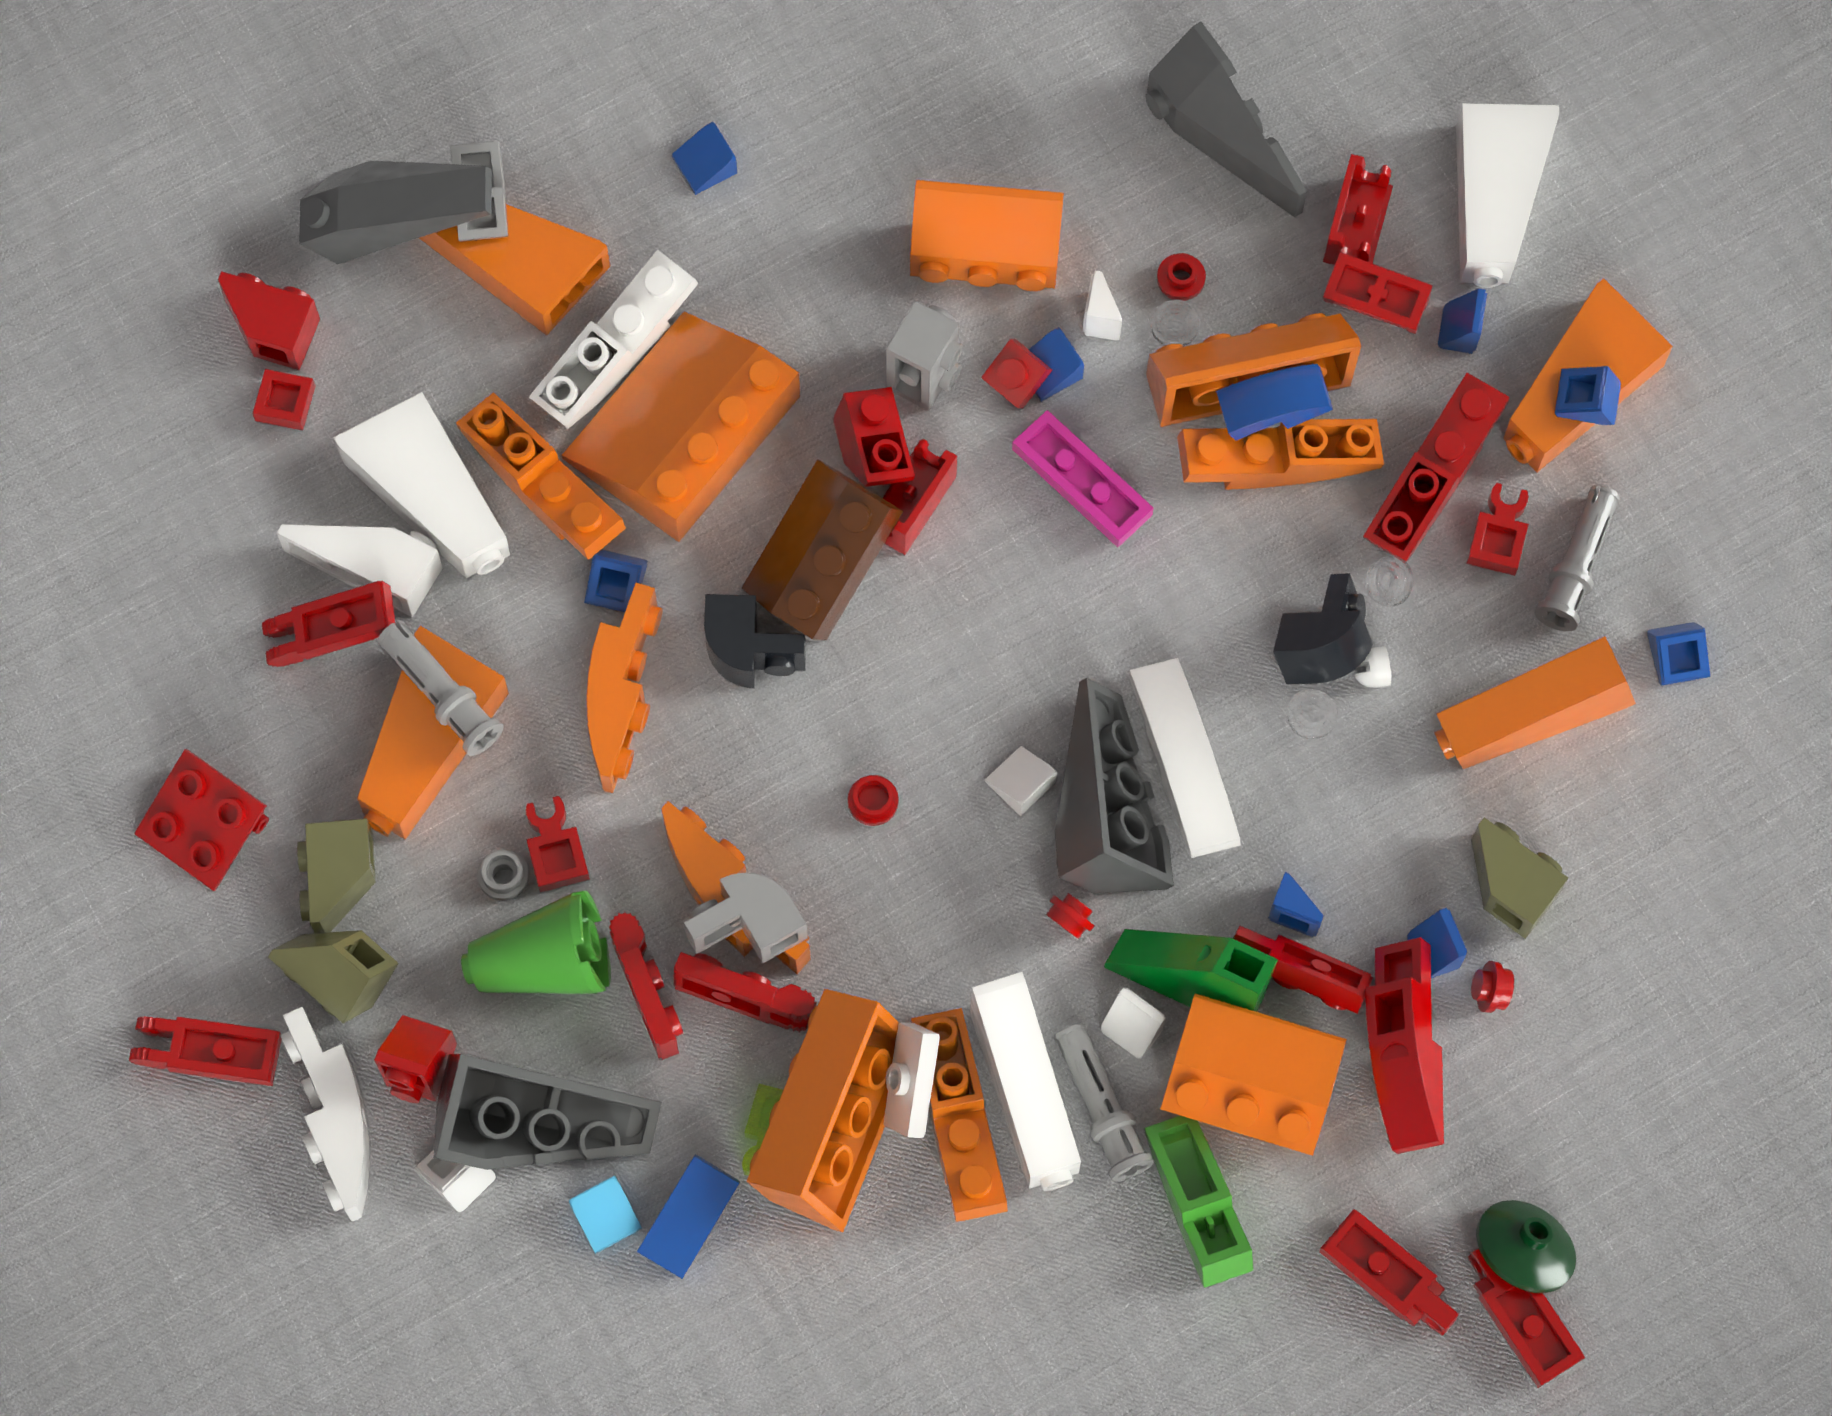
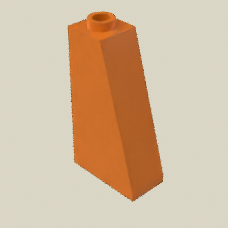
[419,204,610,336]
[1503,278,1673,473]
[357,626,509,840]
[1434,636,1636,769]

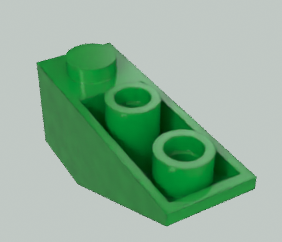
[1104,929,1278,1012]

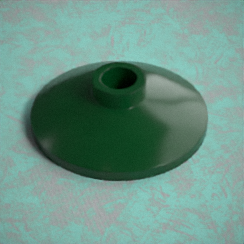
[1476,1200,1576,1293]

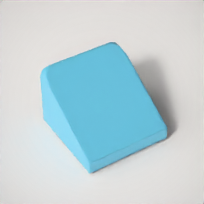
[569,1176,642,1254]

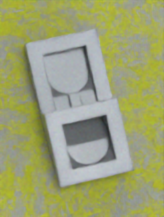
[450,141,508,242]

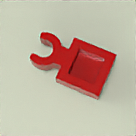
[1466,483,1529,576]
[526,796,590,893]

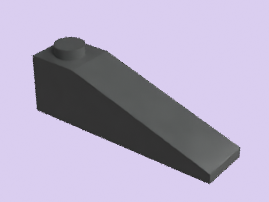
[1145,21,1307,217]
[299,161,492,264]
[1055,678,1174,894]
[433,1054,662,1170]

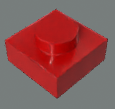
[981,339,1052,409]
[252,369,316,431]

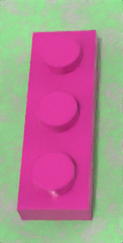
[1012,410,1154,547]

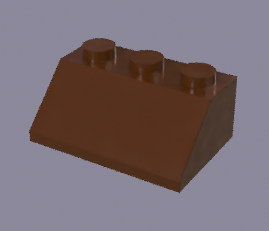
[741,459,903,640]

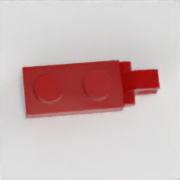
[1233,926,1373,1014]
[1319,1209,1459,1336]
[1467,1248,1585,1388]

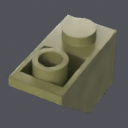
[1471,817,1569,939]
[297,818,376,933]
[268,930,399,1024]

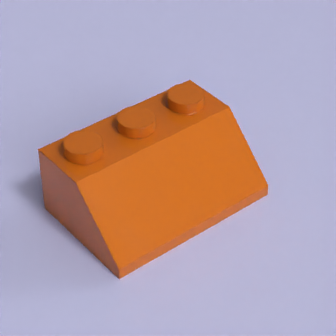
[910,180,1064,291]
[1160,993,1347,1156]

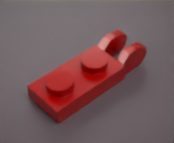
[262,581,396,667]
[609,911,684,1060]
[673,952,816,1033]
[129,1016,282,1086]

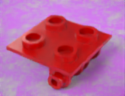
[134,749,269,891]

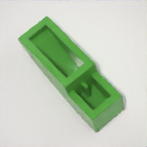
[1144,1116,1253,1288]

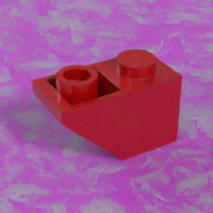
[218,271,320,371]
[833,387,915,487]
[374,1015,457,1103]

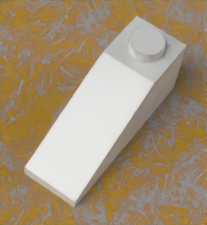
[277,524,443,618]

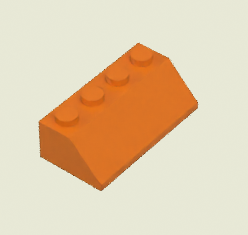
[1146,313,1361,427]
[746,989,899,1233]

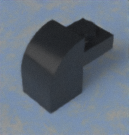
[1273,573,1373,685]
[704,594,806,689]

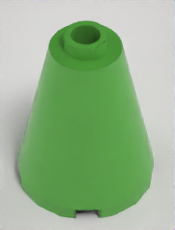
[461,890,611,994]

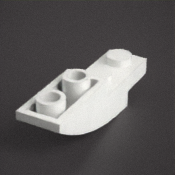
[529,249,698,429]
[281,1007,370,1222]

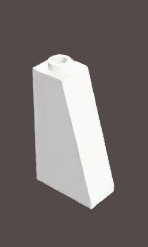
[1456,103,1559,288]
[333,392,510,578]
[970,972,1081,1191]

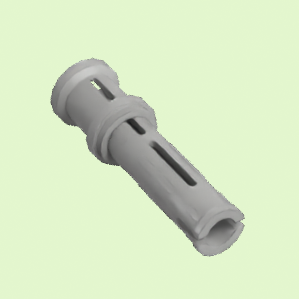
[1534,485,1621,631]
[377,621,504,756]
[1054,1023,1154,1182]

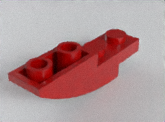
[1363,373,1510,563]
[1365,937,1444,1154]

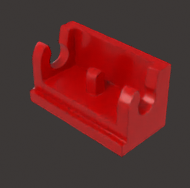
[1323,154,1393,265]
[1323,252,1433,334]
[883,439,958,555]

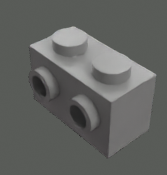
[886,301,963,411]

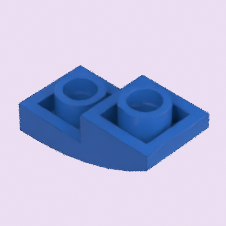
[1216,364,1333,441]
[637,1154,740,1279]

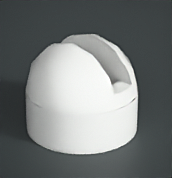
[1354,646,1391,688]

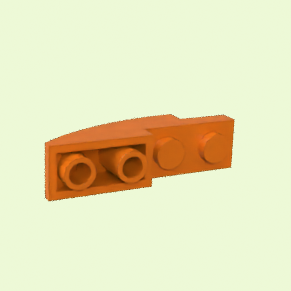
[456,392,626,560]
[1177,419,1384,490]
[587,583,663,793]
[661,801,811,974]
[911,1008,1008,1222]

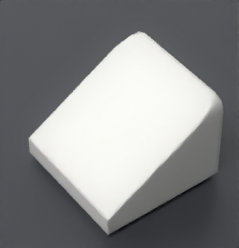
[1083,271,1122,340]
[985,746,1058,816]
[1101,988,1166,1059]
[414,1150,496,1212]

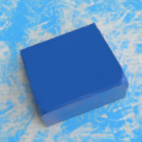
[672,122,737,195]
[1438,288,1488,354]
[1029,327,1084,402]
[1555,366,1621,425]
[584,550,648,612]
[1647,622,1711,685]
[1268,872,1324,937]
[1407,908,1467,979]

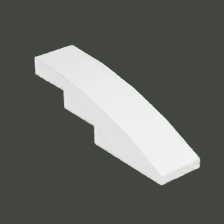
[1130,658,1241,858]

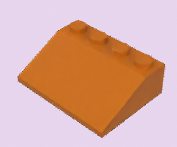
[562,311,800,542]

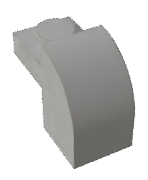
[684,873,808,964]

